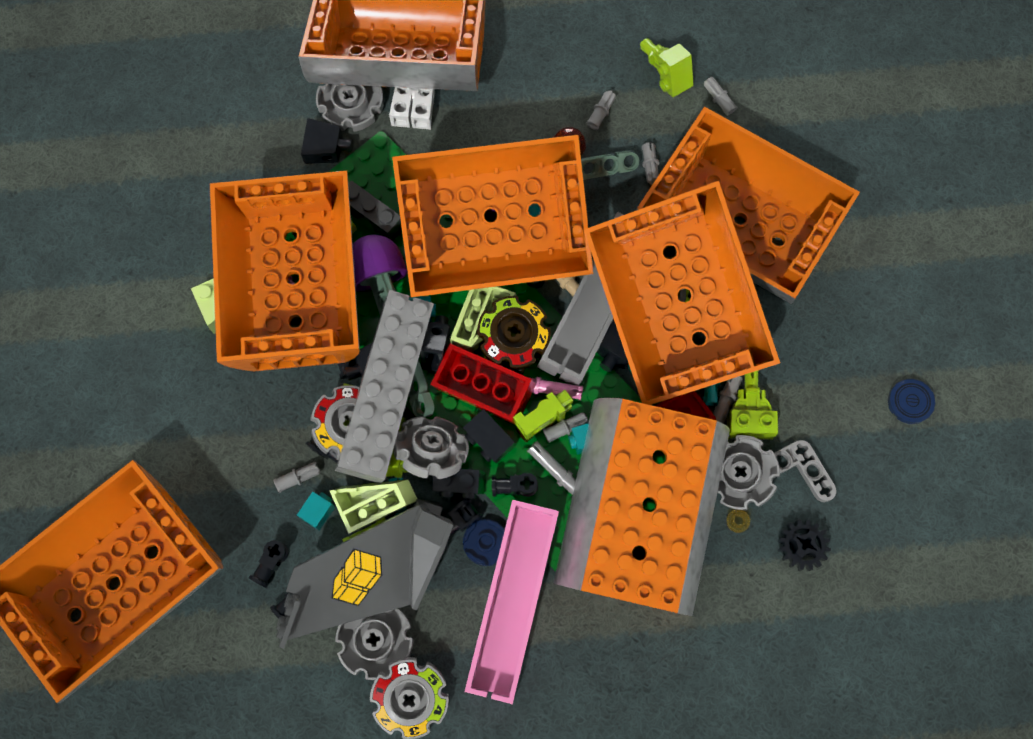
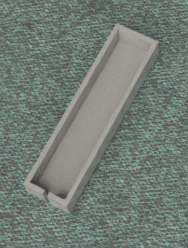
[537,212,623,386]
[335,290,434,484]

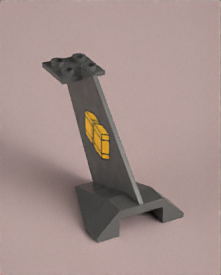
[276,499,453,649]

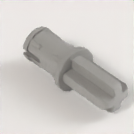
[704,77,738,116]
[587,91,616,130]
[642,143,659,185]
[543,413,589,443]
[273,462,320,493]

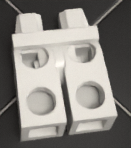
[389,87,435,130]

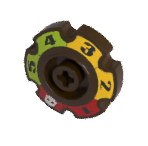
[477,296,551,370]

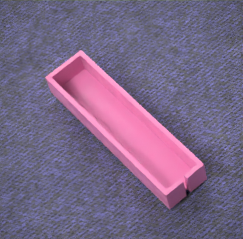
[465,500,559,704]

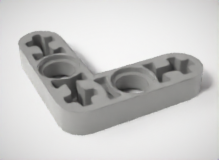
[774,440,836,502]

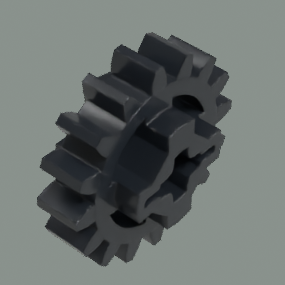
[777,519,831,571]

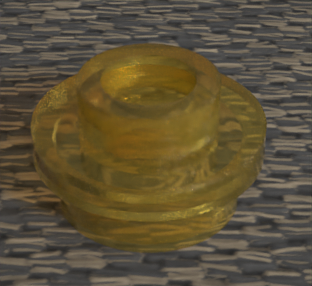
[726,509,750,533]

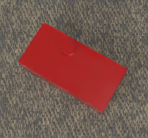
[430,343,536,424]

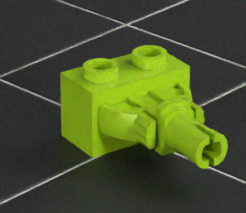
[640,38,693,97]
[727,370,778,440]

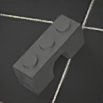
[348,181,402,241]

